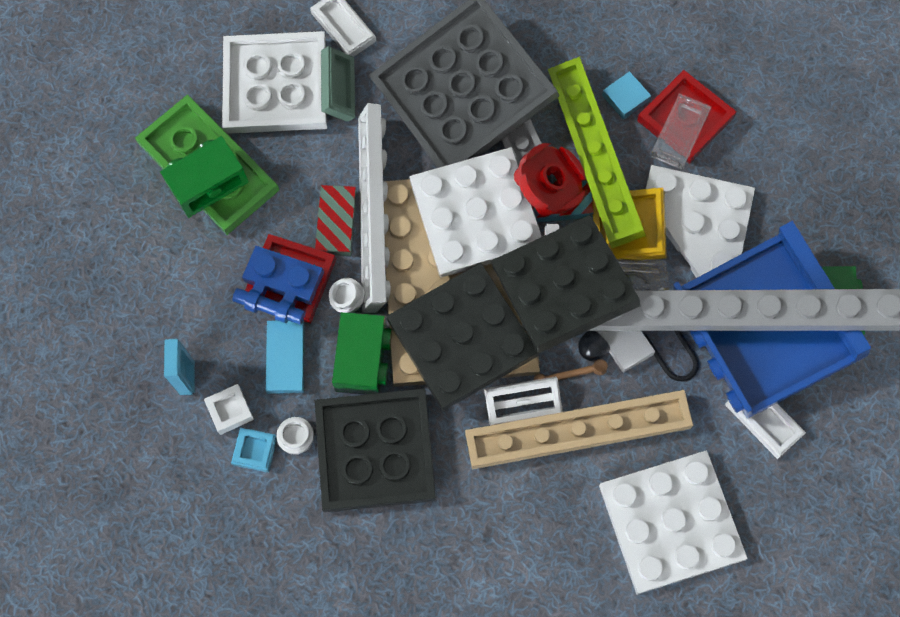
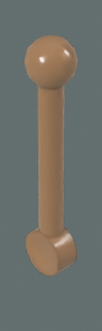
[533,359,608,380]

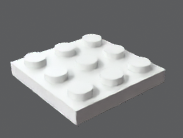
[222,31,327,134]
[409,147,542,278]
[599,450,748,595]

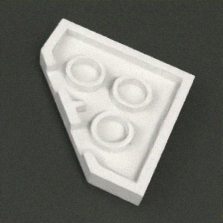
[646,165,755,278]

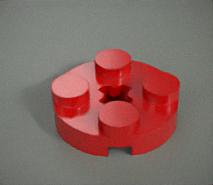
[514,143,585,217]

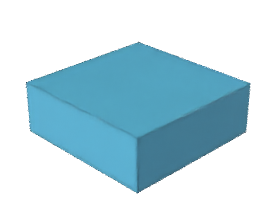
[602,71,651,120]
[231,428,277,473]

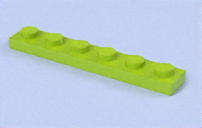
[548,56,646,248]

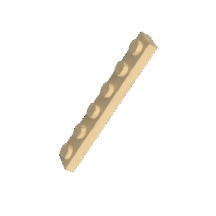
[465,390,693,469]

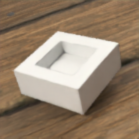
[204,384,254,435]

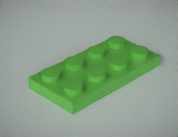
[135,94,279,235]

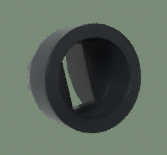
[578,331,610,361]

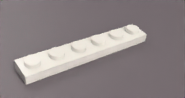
[358,103,391,313]

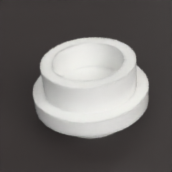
[329,278,364,313]
[276,417,314,454]

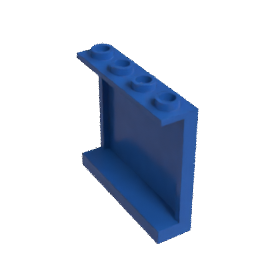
[673,220,871,419]

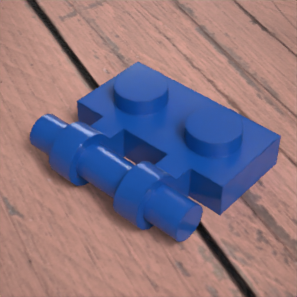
[232,246,324,325]

